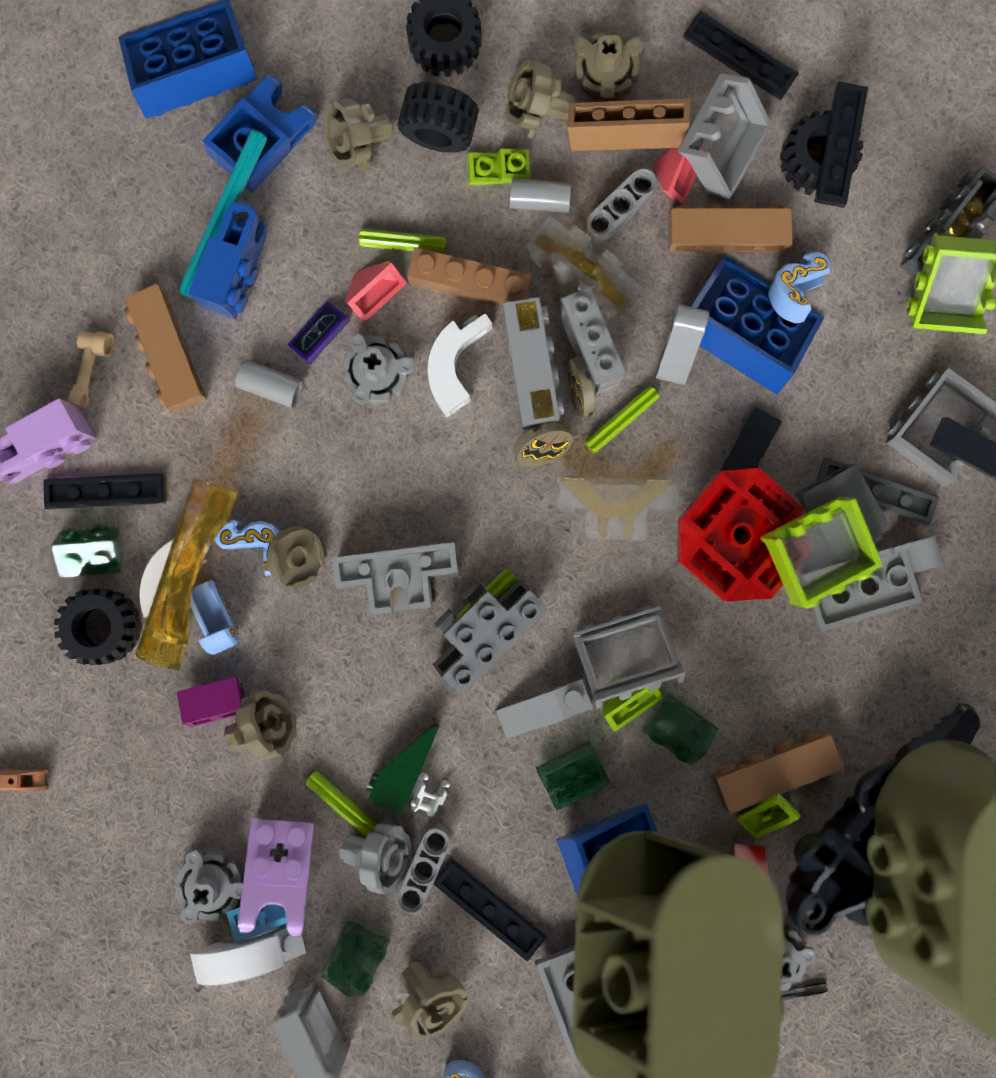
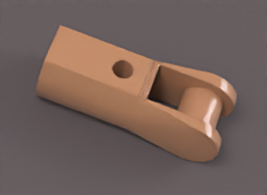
[0,769,49,791]

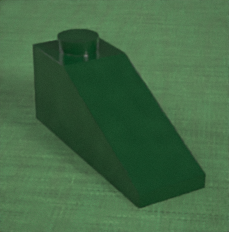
[366,724,440,815]

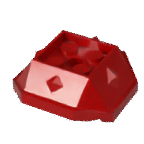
[677,468,811,602]

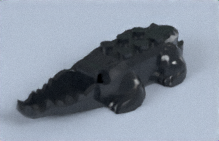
[786,703,980,935]

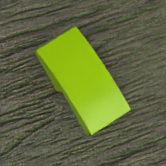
[466,149,531,185]

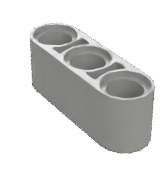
[585,168,657,244]
[655,304,709,385]
[397,824,451,914]

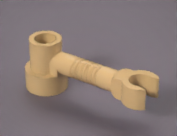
[68,331,115,409]

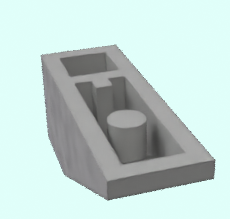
[496,677,593,739]

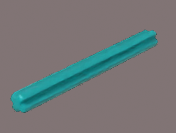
[179,129,267,298]

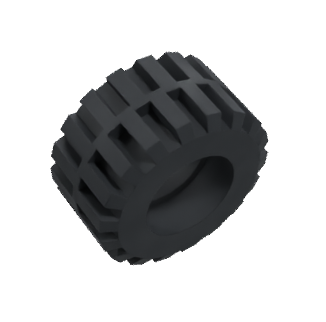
[406,0,481,77]
[397,82,479,153]
[780,110,864,196]
[54,588,142,666]

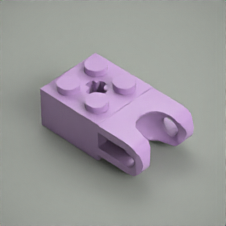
[0,398,97,483]
[238,818,314,936]

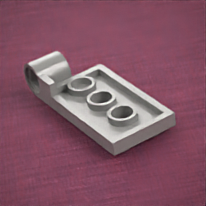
[800,535,944,632]
[535,946,579,1065]

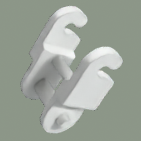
[410,772,450,817]

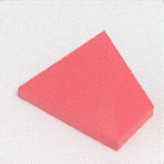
[653,147,705,205]
[345,261,407,323]

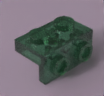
[51,525,122,577]
[643,693,719,765]
[535,741,611,810]
[321,921,390,997]

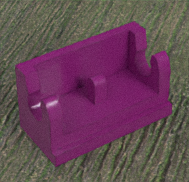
[177,676,246,727]

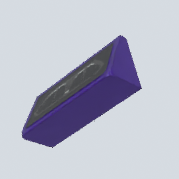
[288,301,350,365]

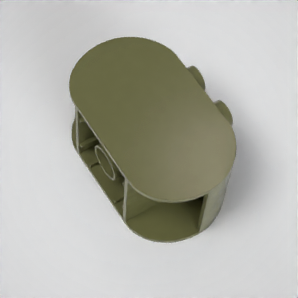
[866,740,996,1040]
[572,831,786,1078]

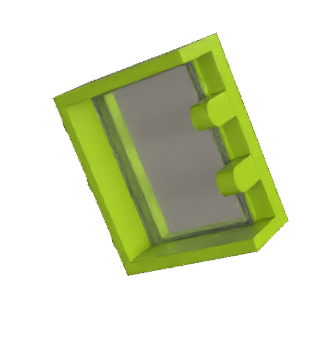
[906,233,996,334]
[760,497,883,609]

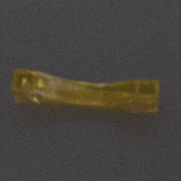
[135,478,238,671]

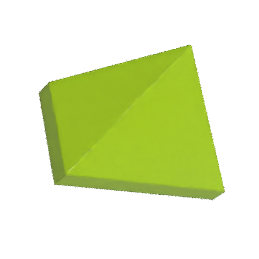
[601,676,664,732]
[735,794,801,839]

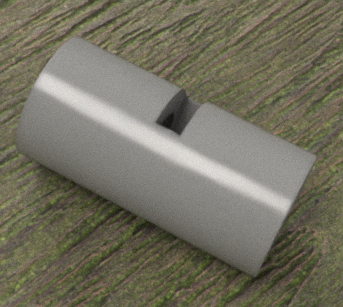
[510,178,572,213]
[235,360,303,409]

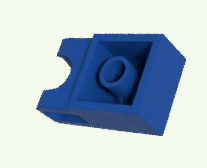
[202,74,317,193]
[188,201,267,320]

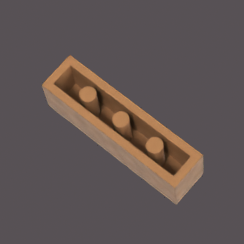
[567,98,692,151]
[668,204,792,252]
[407,247,532,312]
[124,284,207,412]
[712,729,845,814]

